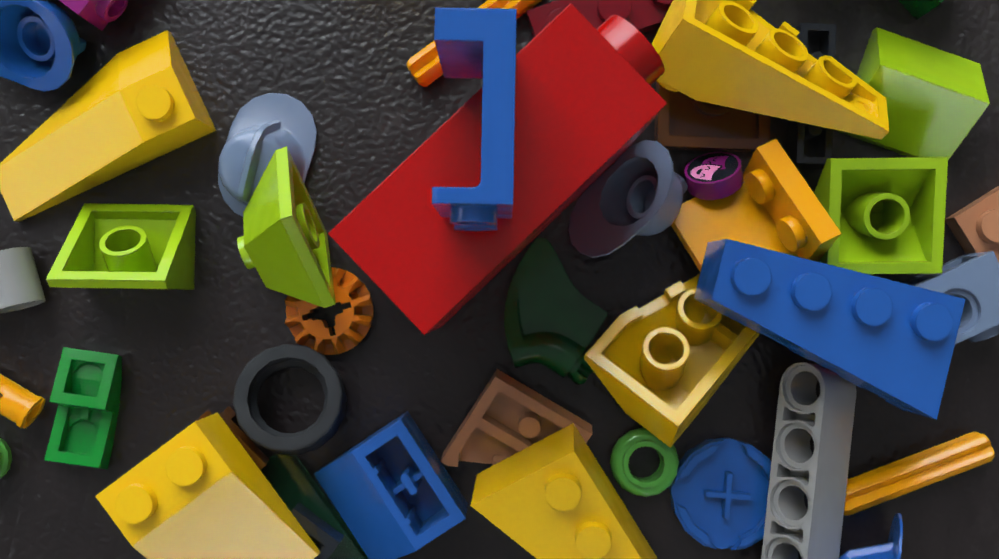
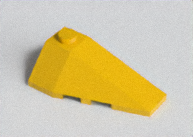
[652,0,889,140]
[0,30,216,222]
[584,274,759,448]

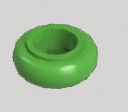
[610,428,679,497]

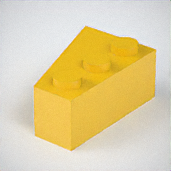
[470,423,657,559]

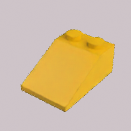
[95,412,320,559]

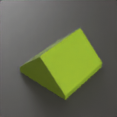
[837,27,990,160]
[814,157,948,274]
[46,203,196,290]

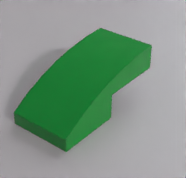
[44,347,122,470]

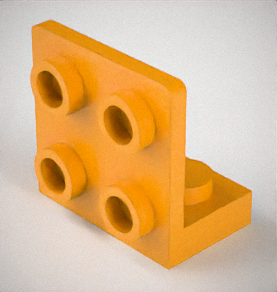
[671,139,842,272]

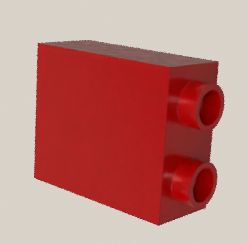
[328,3,667,335]

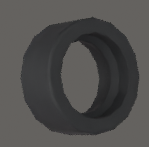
[233,344,347,456]

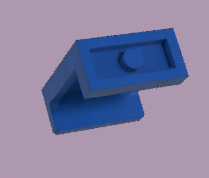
[432,7,517,231]

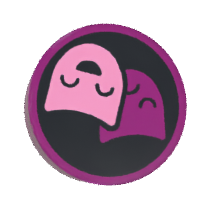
[684,152,744,200]

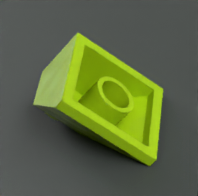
[237,146,336,308]

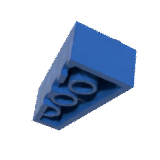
[694,239,966,420]

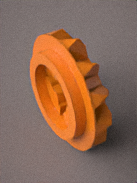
[284,267,374,355]

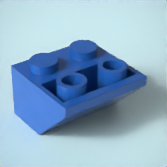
[313,411,468,559]

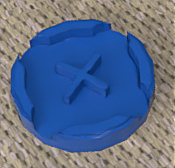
[669,437,771,550]

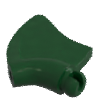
[504,237,608,385]

